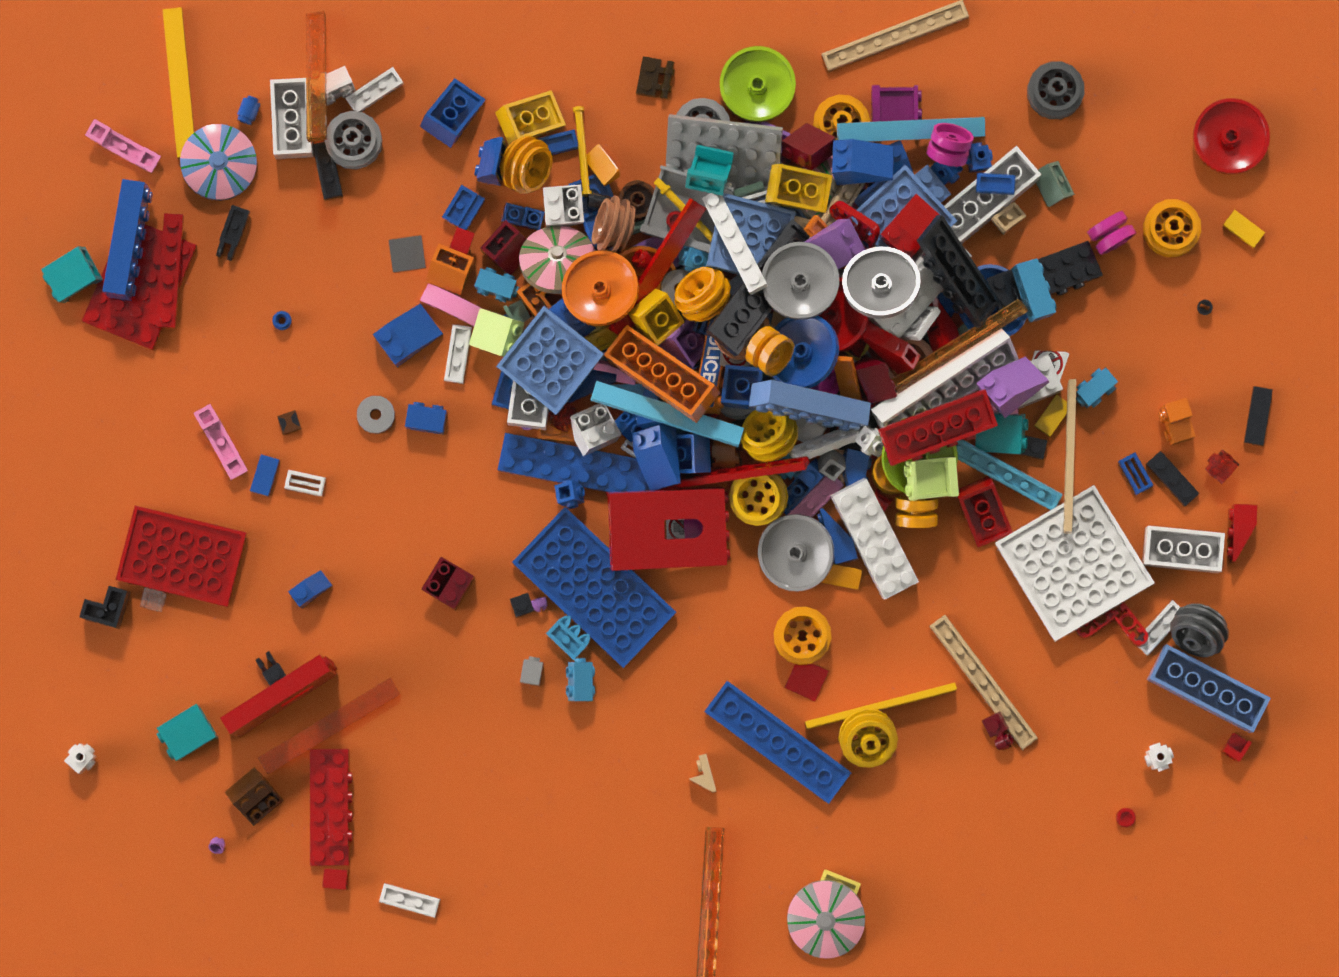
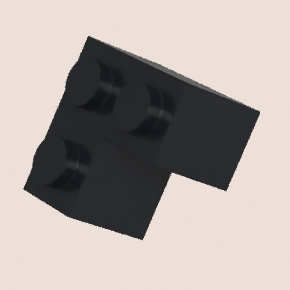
[79,586,131,629]

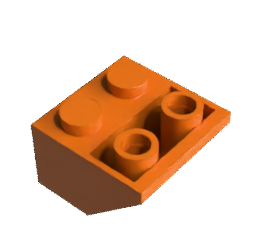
[425,243,475,296]

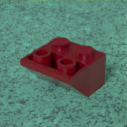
[480,220,526,275]
[854,356,897,403]
[421,557,475,611]

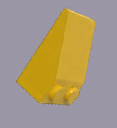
[495,90,566,145]
[765,164,833,213]

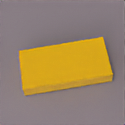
[1222,210,1265,248]
[1034,395,1067,437]

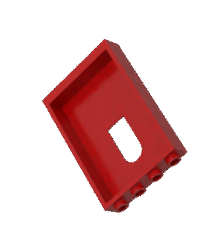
[607,487,730,571]
[220,654,337,738]

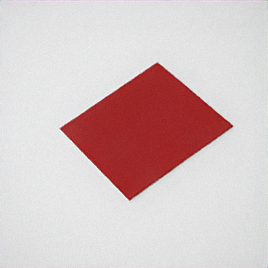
[784,663,829,702]

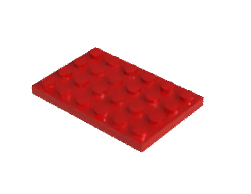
[82,224,197,350]
[115,505,247,607]

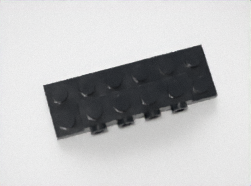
[917,215,1000,328]
[985,241,1103,315]

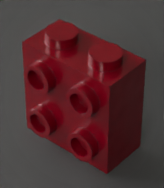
[782,123,836,171]

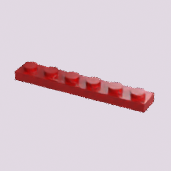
[156,213,184,329]

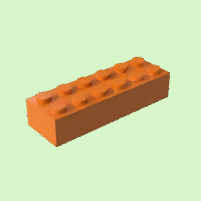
[604,325,720,423]

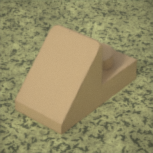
[991,202,1026,235]
[689,754,716,793]

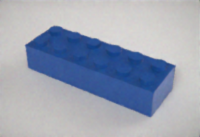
[102,179,153,301]

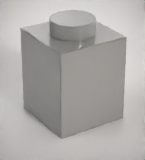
[817,450,846,481]
[520,656,544,686]

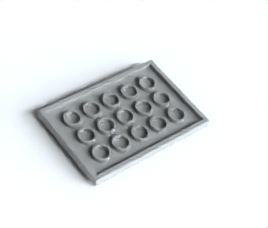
[666,114,783,198]

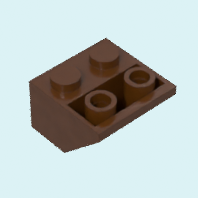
[225,767,283,826]

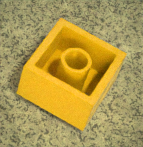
[628,289,685,346]

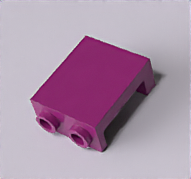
[871,85,922,122]

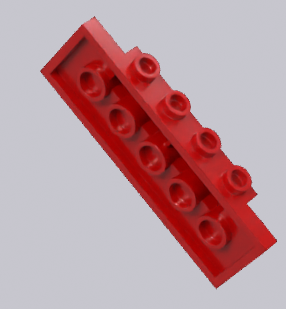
[878,389,998,466]
[310,749,353,866]

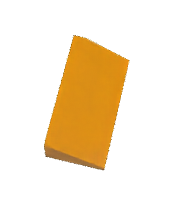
[587,144,620,186]
[821,564,862,590]

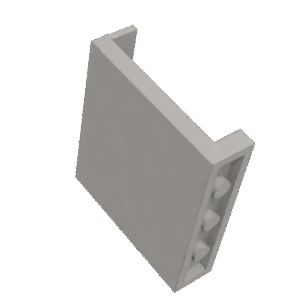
[640,164,735,253]

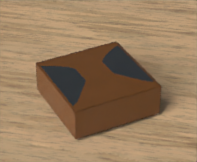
[277,410,302,435]

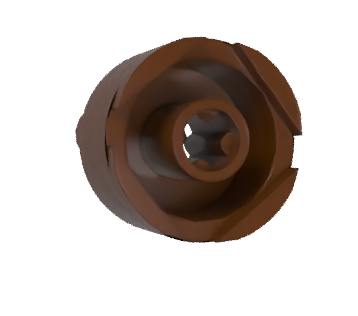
[619,180,654,222]
[712,440,744,470]

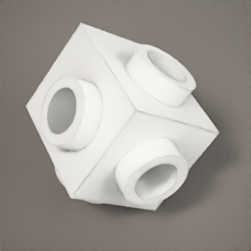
[854,426,883,457]
[1144,742,1174,772]
[64,743,97,774]

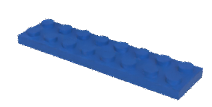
[497,433,650,492]
[704,681,851,804]

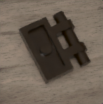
[636,56,675,99]

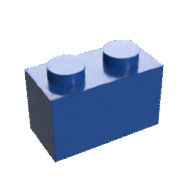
[405,402,448,435]

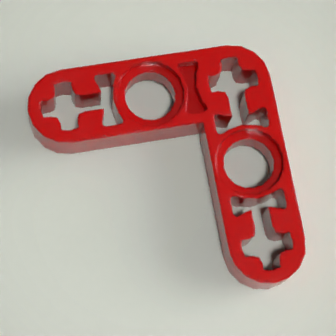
[829,201,880,250]
[1077,602,1148,647]

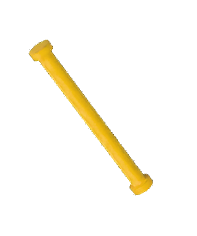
[573,106,592,197]

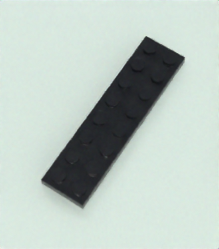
[706,219,810,357]

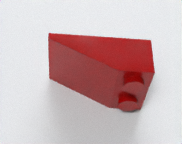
[879,194,940,258]
[956,476,1013,548]

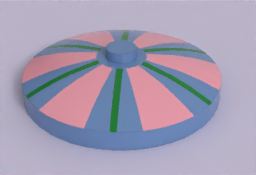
[180,124,257,201]

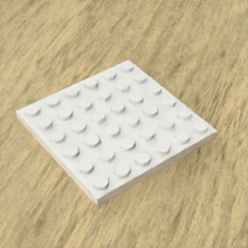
[995,485,1155,642]

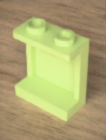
[469,308,524,357]
[904,457,959,501]

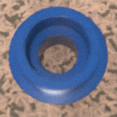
[272,311,292,330]

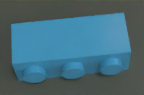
[1011,258,1056,323]

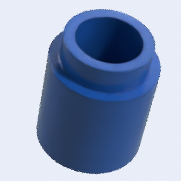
[237,95,261,125]

